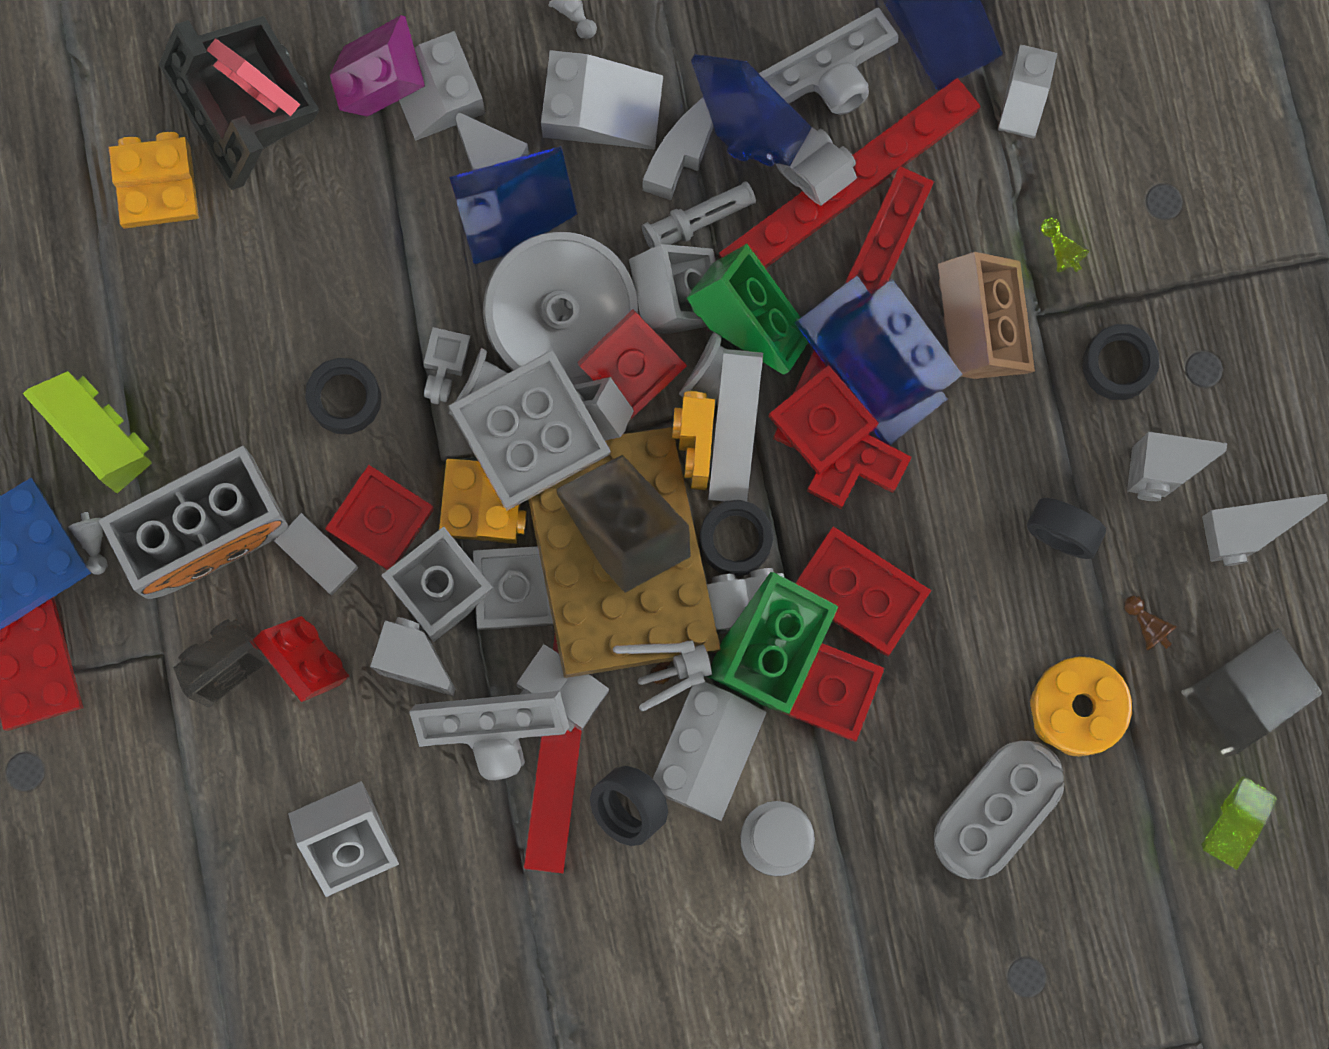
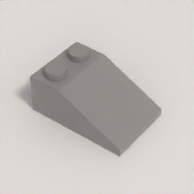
[541,50,663,150]

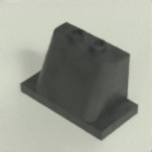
[159,16,319,190]

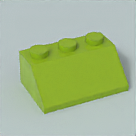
[23,371,152,493]

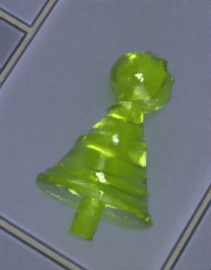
[1040,217,1089,272]

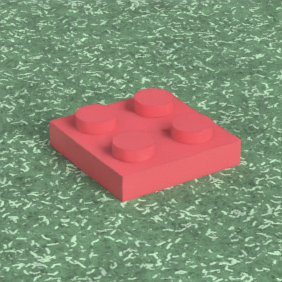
[207,38,300,116]

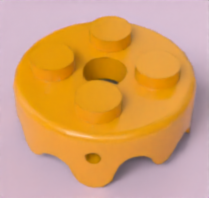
[1030,657,1132,756]

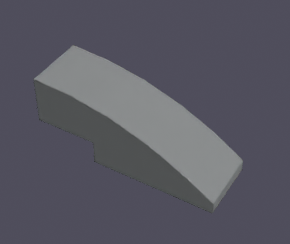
[643,88,724,200]

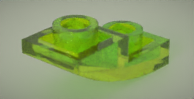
[1201,776,1277,870]

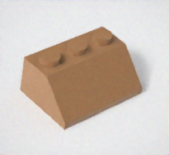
[938,252,1035,379]

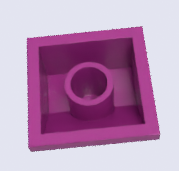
[330,15,425,117]

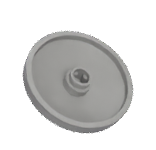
[483,232,638,385]

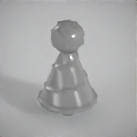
[548,0,597,40]
[68,512,108,575]

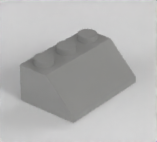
[653,682,767,821]

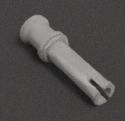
[641,181,756,249]

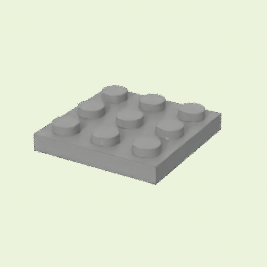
[449,350,611,511]

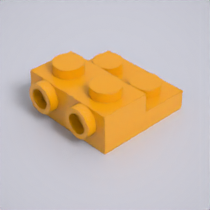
[109,132,199,229]
[672,391,715,490]
[439,458,527,544]

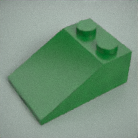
[687,244,813,375]
[706,572,839,714]

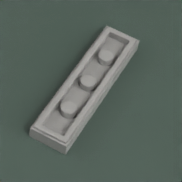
[708,349,763,502]

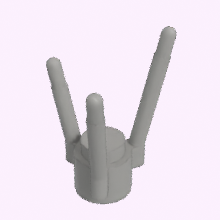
[613,640,712,711]

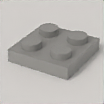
[473,546,553,630]

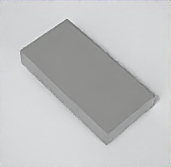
[274,513,358,596]

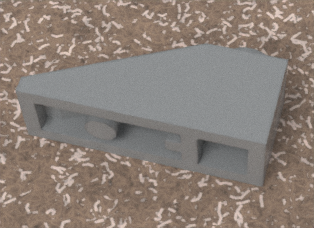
[1202,494,1328,566]

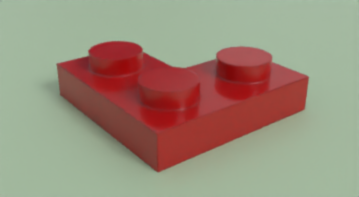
[807,435,912,509]

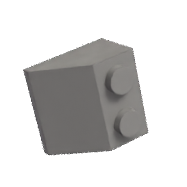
[399,31,485,141]
[629,244,716,334]
[1127,432,1227,501]
[381,527,493,642]
[370,617,456,697]
[288,781,399,897]

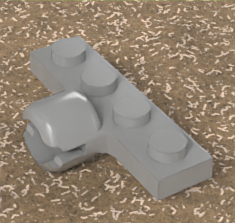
[749,7,898,115]
[409,691,569,780]

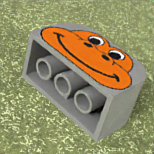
[98,446,288,599]

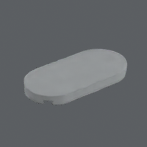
[934,740,1064,879]

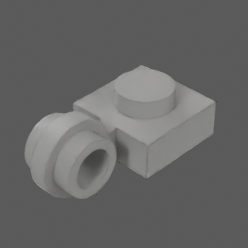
[424,327,470,405]

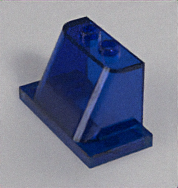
[794,276,963,445]

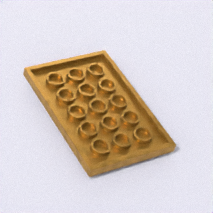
[528,427,720,678]

